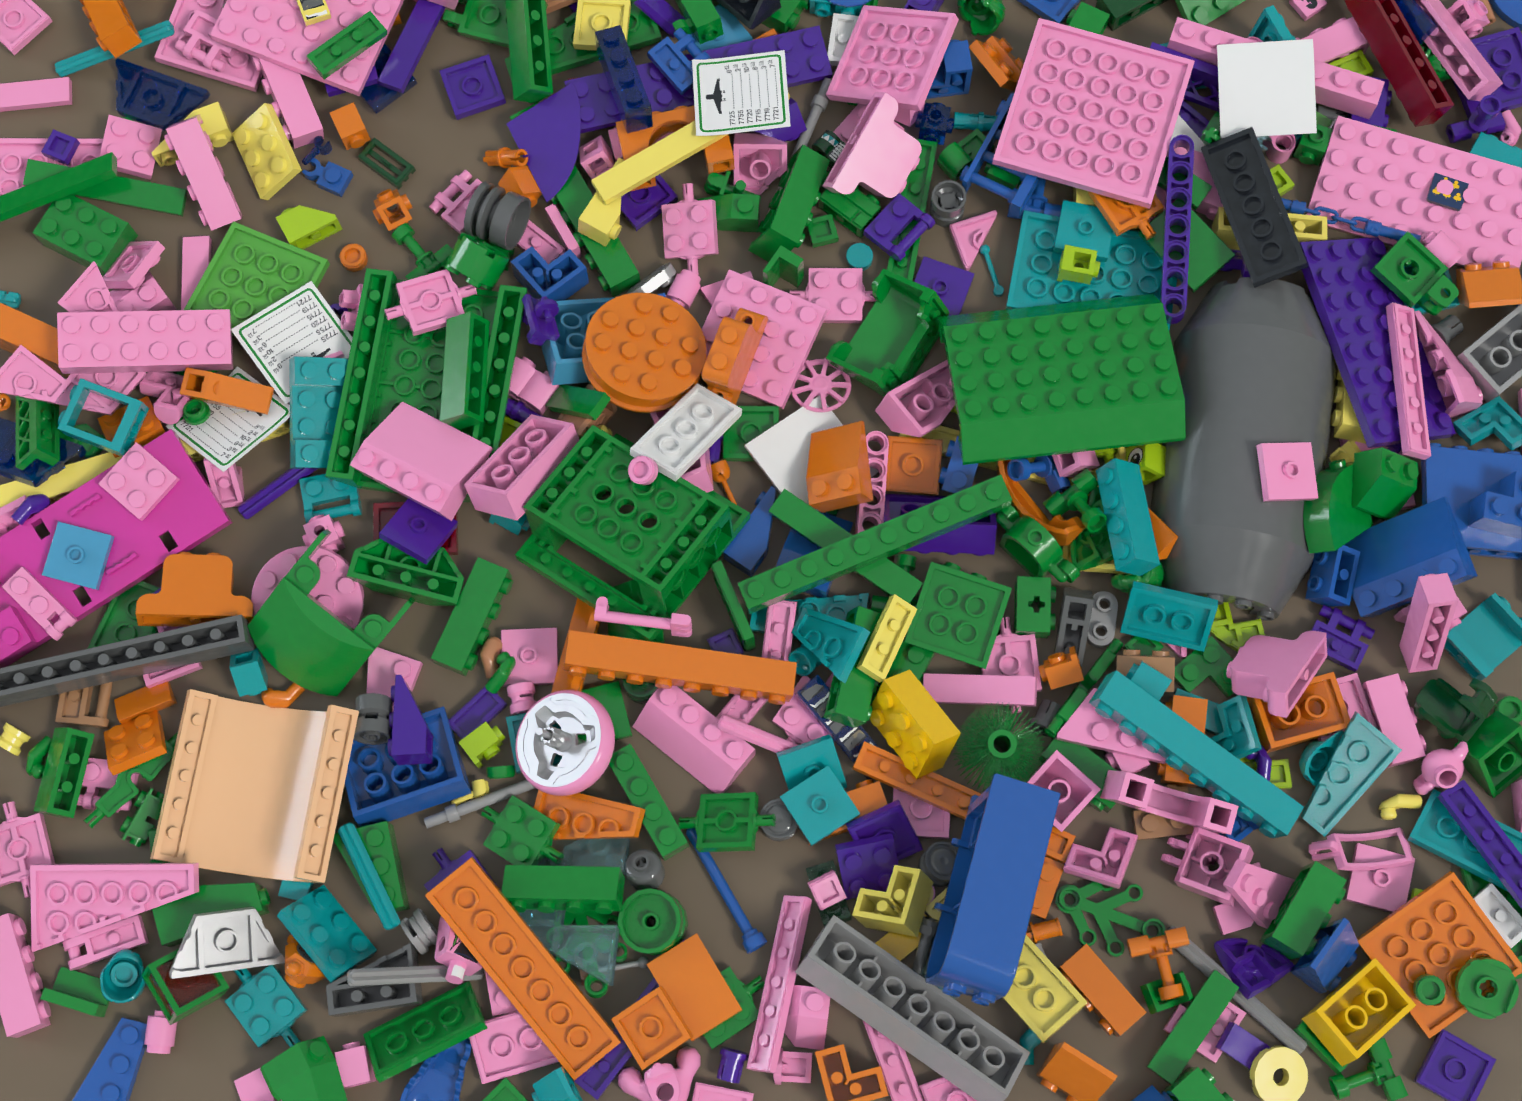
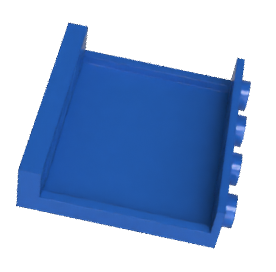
[1414,443,1522,560]

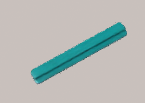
[338,823,401,930]

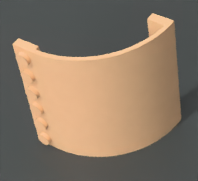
[150,689,359,883]

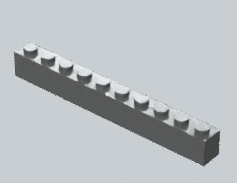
[0,614,255,707]

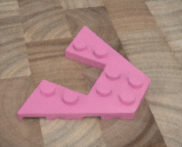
[0,261,147,416]

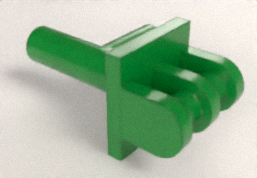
[704,170,761,199]

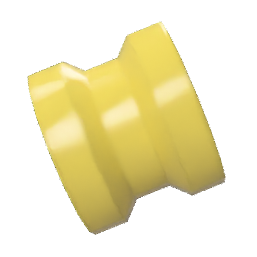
[0,722,31,756]

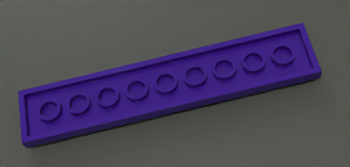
[564,26,833,134]

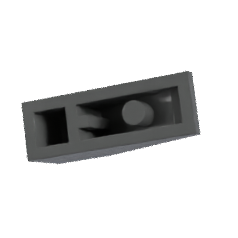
[1054,587,1094,668]

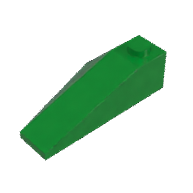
[260,1036,348,1101]

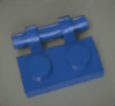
[647,28,711,95]

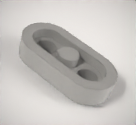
[627,262,677,294]
[1087,591,1118,648]

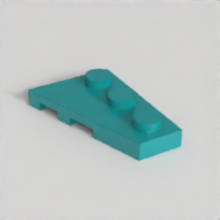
[792,607,870,683]

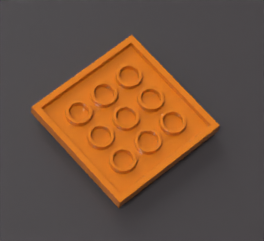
[1357,871,1522,1039]

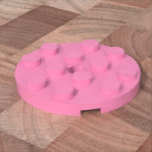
[251,546,364,629]

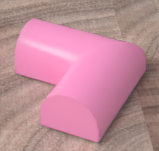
[139,371,193,425]
[1063,827,1138,889]

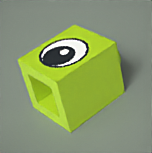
[1126,443,1166,485]

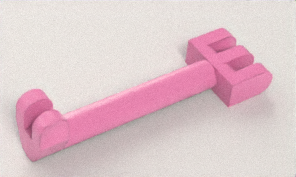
[594,597,692,637]

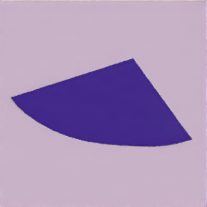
[506,82,581,202]

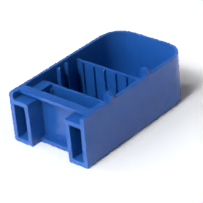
[925,774,1061,1006]

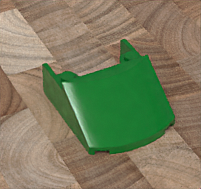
[248,529,416,696]

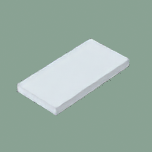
[630,383,742,482]

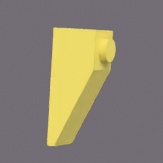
[578,158,623,247]

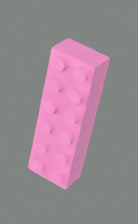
[57,309,233,374]

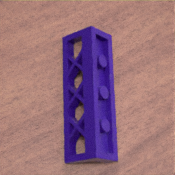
[1150,42,1220,112]

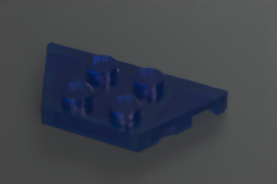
[115,58,210,131]
[0,418,87,487]

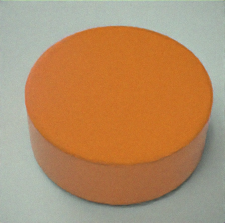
[340,244,368,272]

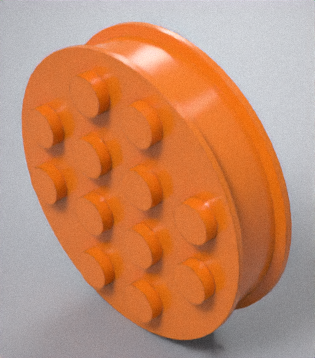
[582,293,707,413]

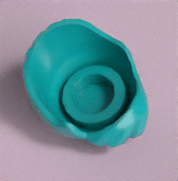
[100,949,146,1003]

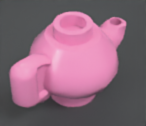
[1413,741,1468,795]

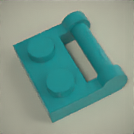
[299,473,362,524]

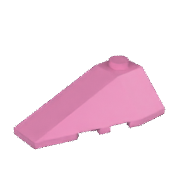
[1414,310,1483,418]
[875,360,955,438]

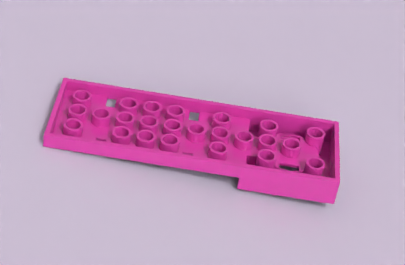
[0,429,233,668]

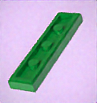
[1146,969,1239,1085]

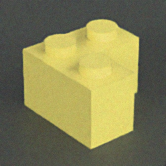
[852,865,933,937]

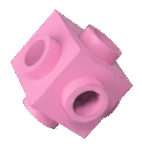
[1447,0,1490,38]
[302,514,345,553]

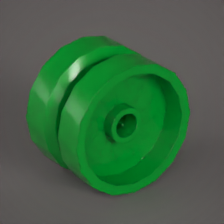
[617,888,688,956]

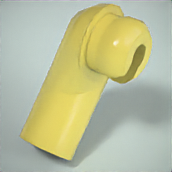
[1379,794,1422,820]

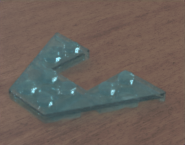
[519,838,630,986]

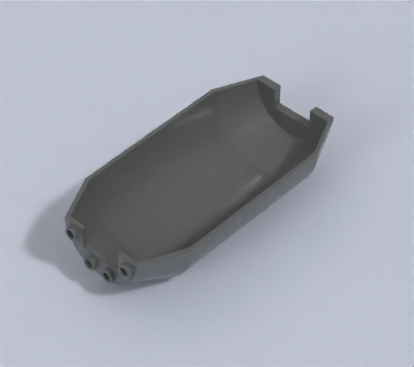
[1150,277,1338,621]

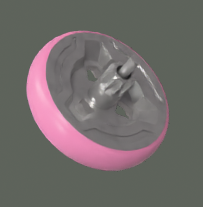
[515,690,615,796]

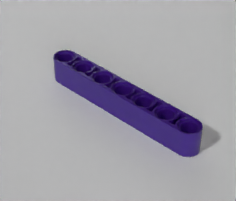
[1160,135,1194,324]

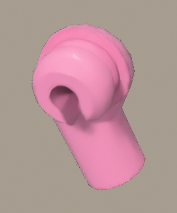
[1499,110,1522,146]

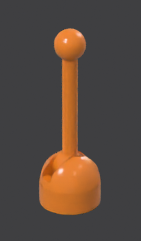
[711,460,737,505]

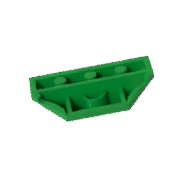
[347,539,464,606]

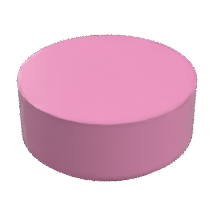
[628,456,658,485]

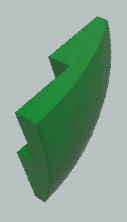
[1071,499,1114,571]

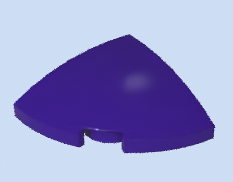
[1214,938,1295,1000]

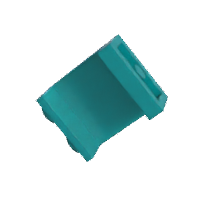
[1444,593,1522,681]

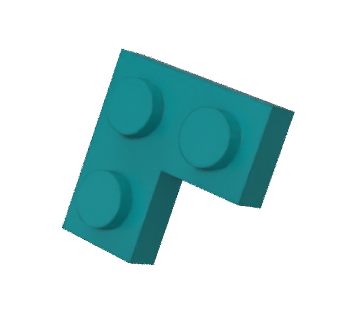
[1453,396,1522,451]
[1210,695,1262,759]

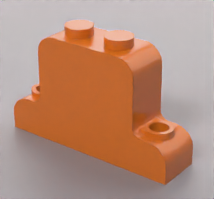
[702,308,768,405]
[136,552,254,627]

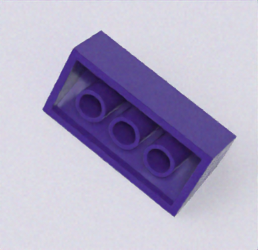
[883,494,997,556]

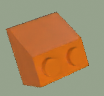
[1456,261,1522,308]

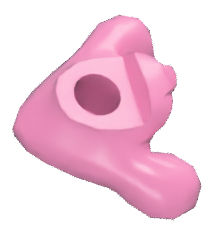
[618,1046,701,1101]

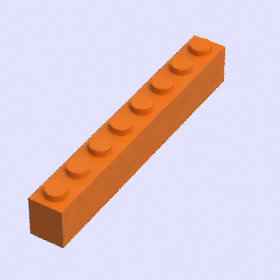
[563,630,797,705]

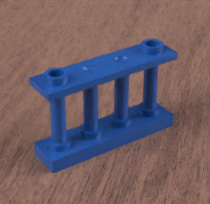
[960,93,1041,218]

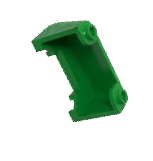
[826,268,949,397]

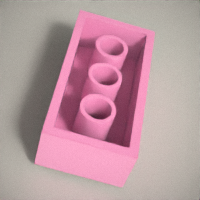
[464,414,580,521]

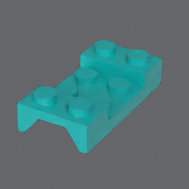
[289,356,348,469]

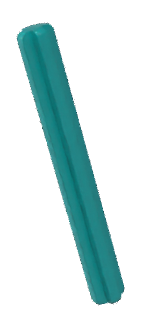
[55,20,175,77]

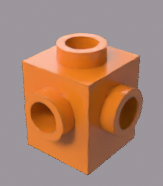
[372,189,413,231]

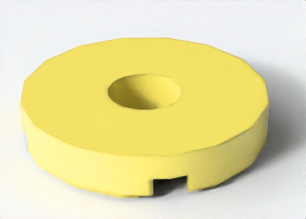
[1250,1045,1308,1101]

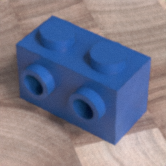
[938,436,978,493]
[1305,545,1360,607]

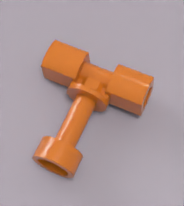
[1126,926,1190,1001]

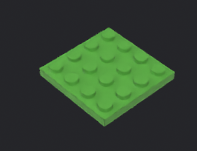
[184,221,330,337]

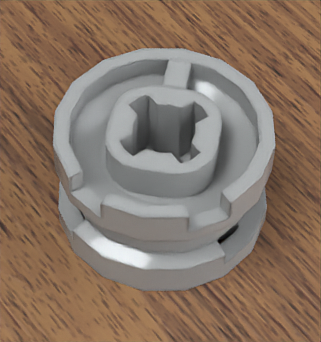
[400,908,438,955]

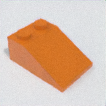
[806,421,874,513]
[1247,672,1350,753]
[1037,1042,1117,1101]

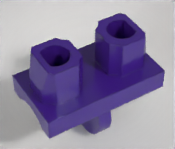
[522,294,560,346]

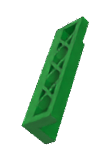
[16,396,60,470]

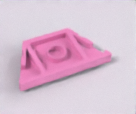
[1055,688,1166,764]

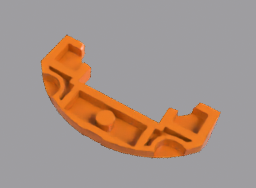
[997,460,1086,546]

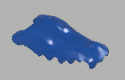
[400,1038,472,1101]

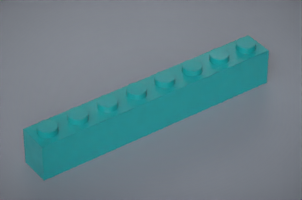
[1089,670,1304,838]

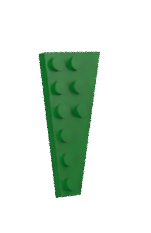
[504,0,662,82]

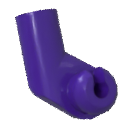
[11,494,50,525]
[1246,745,1272,782]

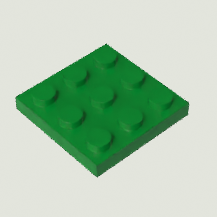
[904,562,1012,669]

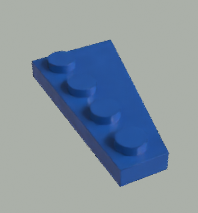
[72,1017,147,1101]

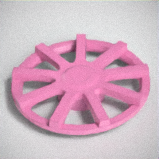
[791,358,851,412]

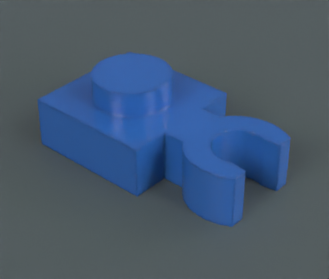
[302,158,354,197]

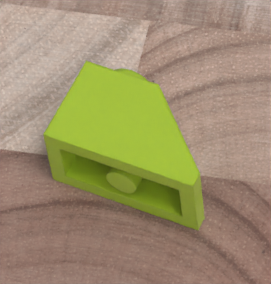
[275,205,342,250]

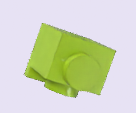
[1057,245,1100,285]
[458,722,506,769]

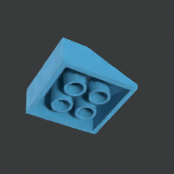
[541,297,616,385]

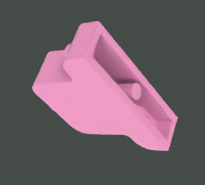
[823,92,922,198]
[1227,631,1327,718]

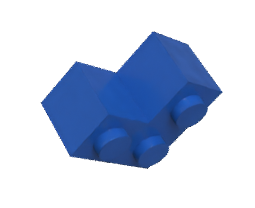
[926,39,973,99]
[510,246,589,301]
[1468,471,1522,539]

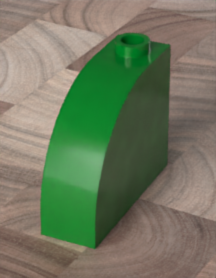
[1303,459,1373,554]

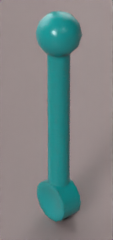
[980,244,1004,297]

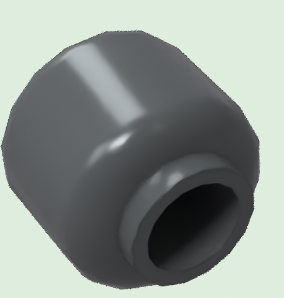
[625,849,665,890]

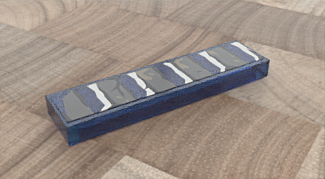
[795,675,879,780]

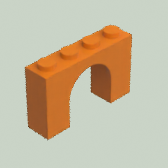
[615,106,735,191]

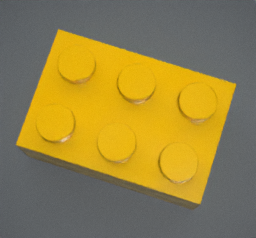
[870,670,961,779]
[1302,958,1416,1067]

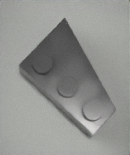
[326,943,423,1017]

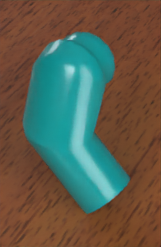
[1019,1028,1049,1065]

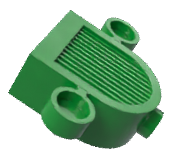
[996,505,1080,583]

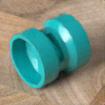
[788,644,822,676]

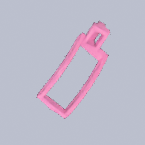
[1308,828,1414,871]

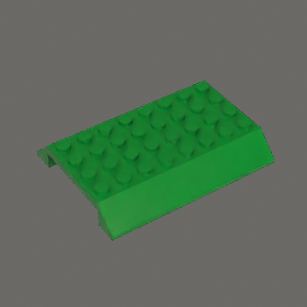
[325,268,527,503]
[937,294,1186,465]

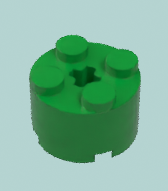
[444,232,510,291]

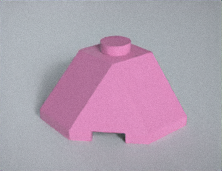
[734,133,787,195]
[784,985,830,1050]

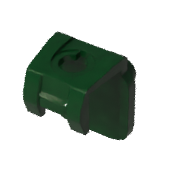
[1414,678,1498,742]

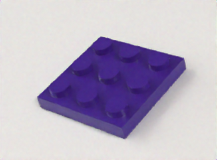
[1452,27,1522,119]

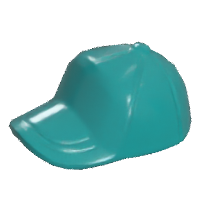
[1299,730,1345,786]

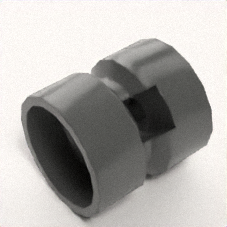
[930,180,966,227]
[354,693,393,745]

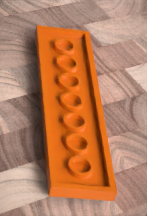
[425,857,621,1081]

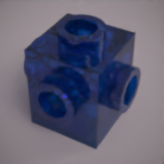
[915,102,955,145]

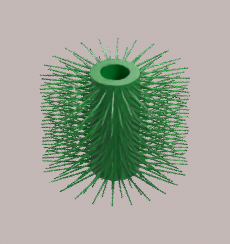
[953,702,1045,792]

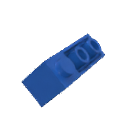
[723,486,776,577]

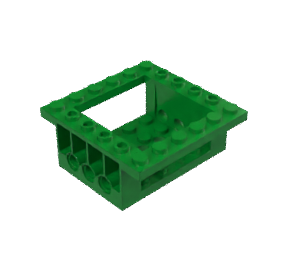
[515,425,750,642]

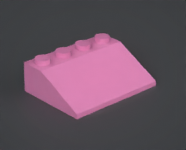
[350,402,493,521]

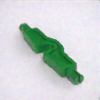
[1044,638,1123,738]
[83,732,178,829]

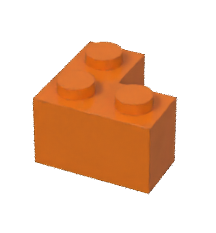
[815,1044,889,1101]

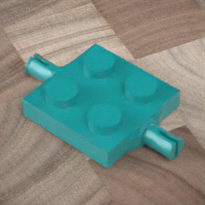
[225,965,308,1048]

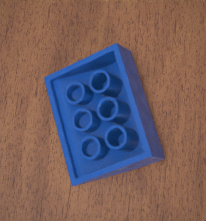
[1345,497,1478,618]
[345,706,472,827]

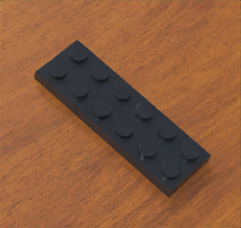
[1201,127,1308,288]

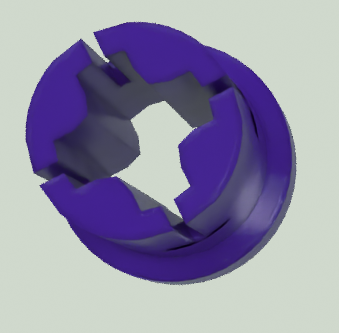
[716,1047,749,1083]

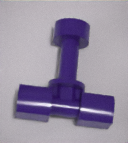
[1446,95,1505,143]

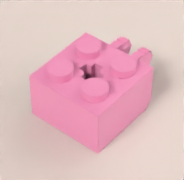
[1161,827,1254,907]

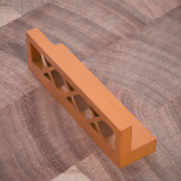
[551,598,601,693]

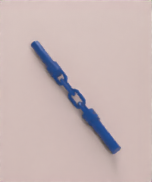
[1281,198,1421,242]

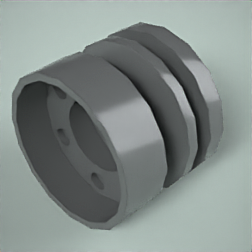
[464,181,531,250]

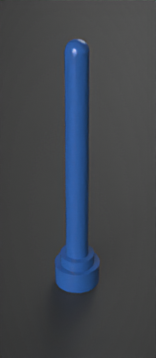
[686,829,767,954]

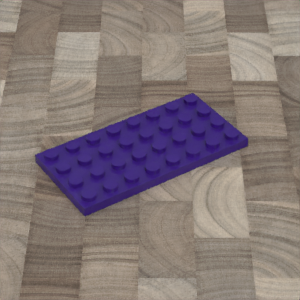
[1299,237,1456,448]

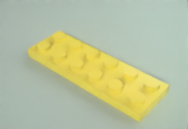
[925,887,1087,1044]

